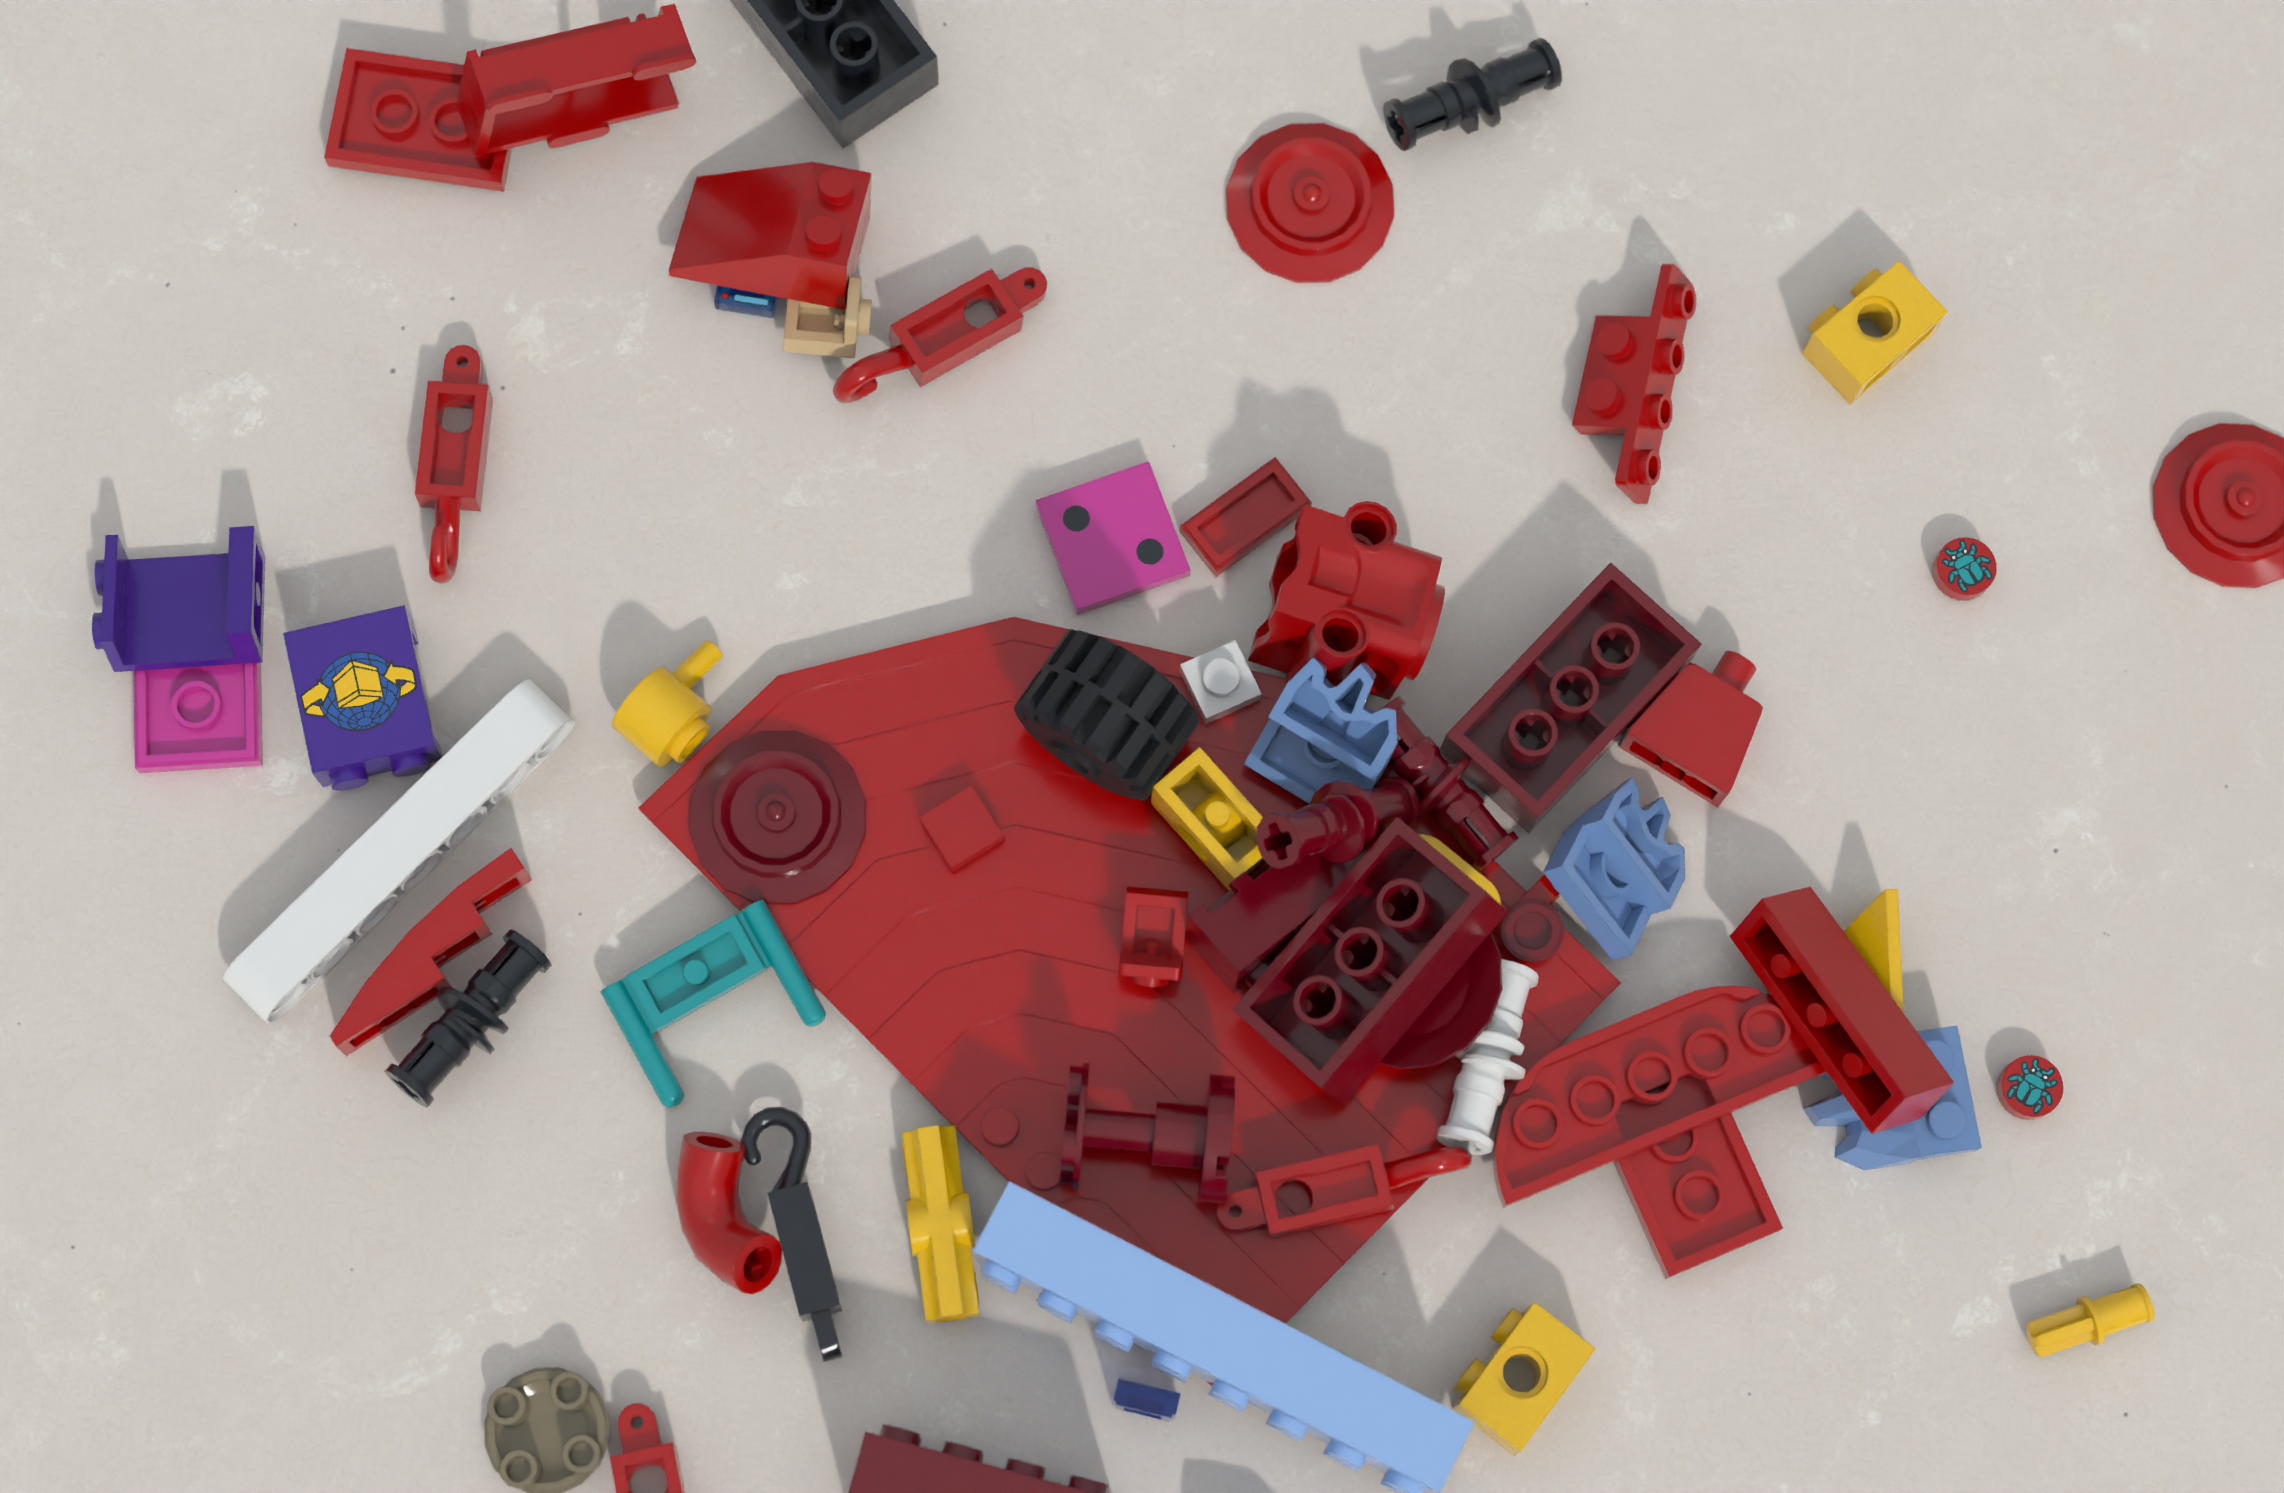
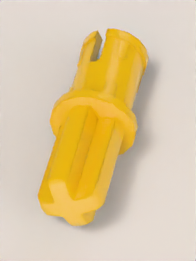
[2026,1283,2155,1357]

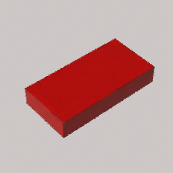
[1179,457,1312,578]

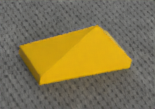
[1844,889,1904,1012]

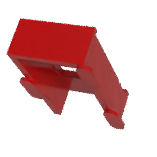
[456,3,697,157]

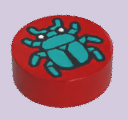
[1932,537,1997,601]
[1997,1055,2063,1120]

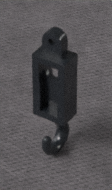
[740,1107,842,1362]

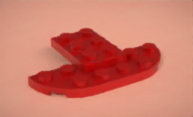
[1493,985,1827,1279]

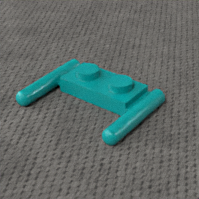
[600,900,826,1108]

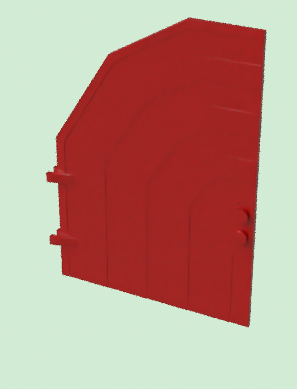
[638,617,1621,1387]

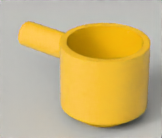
[612,641,723,767]

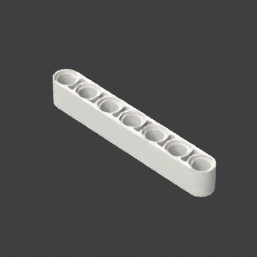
[222,679,575,1024]

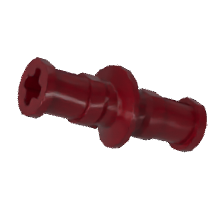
[1381,696,1519,872]
[1256,776,1420,869]

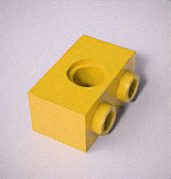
[1802,261,1948,404]
[1151,747,1265,891]
[1453,1302,1596,1455]

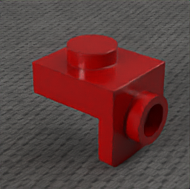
[1119,886,1189,987]

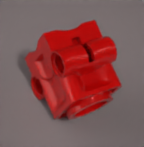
[1248,501,1445,700]

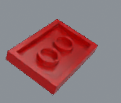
[324,48,512,192]

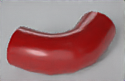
[675,1132,782,1294]

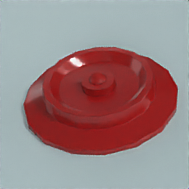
[1226,123,1394,283]
[2153,423,2284,588]

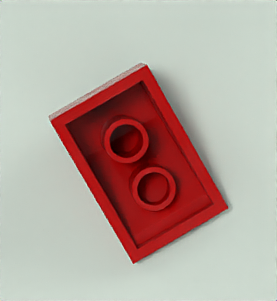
[669,162,872,310]

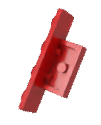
[1572,264,1696,504]

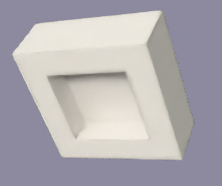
[1179,640,1262,724]

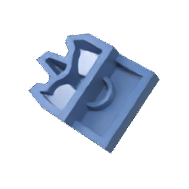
[1244,657,1397,804]
[1543,777,1685,961]
[1803,1025,1982,1170]

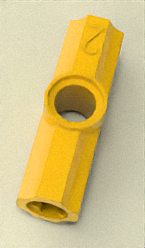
[902,1125,980,1323]

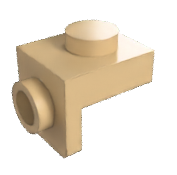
[783,276,872,358]

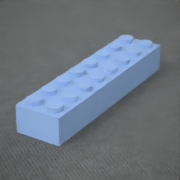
[973,1181,1474,1493]

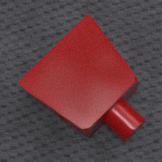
[1619,651,1763,808]

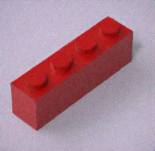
[1729,886,1955,1134]

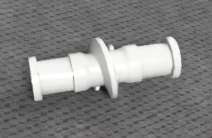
[1436,959,1539,1155]

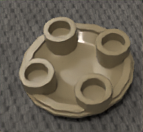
[484,1367,610,1493]

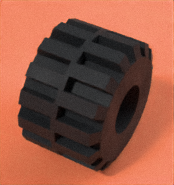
[1013,629,1200,801]

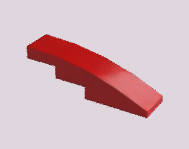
[330,848,532,1056]

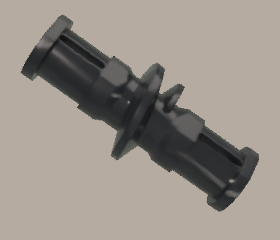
[1383,38,1562,151]
[384,929,552,1108]

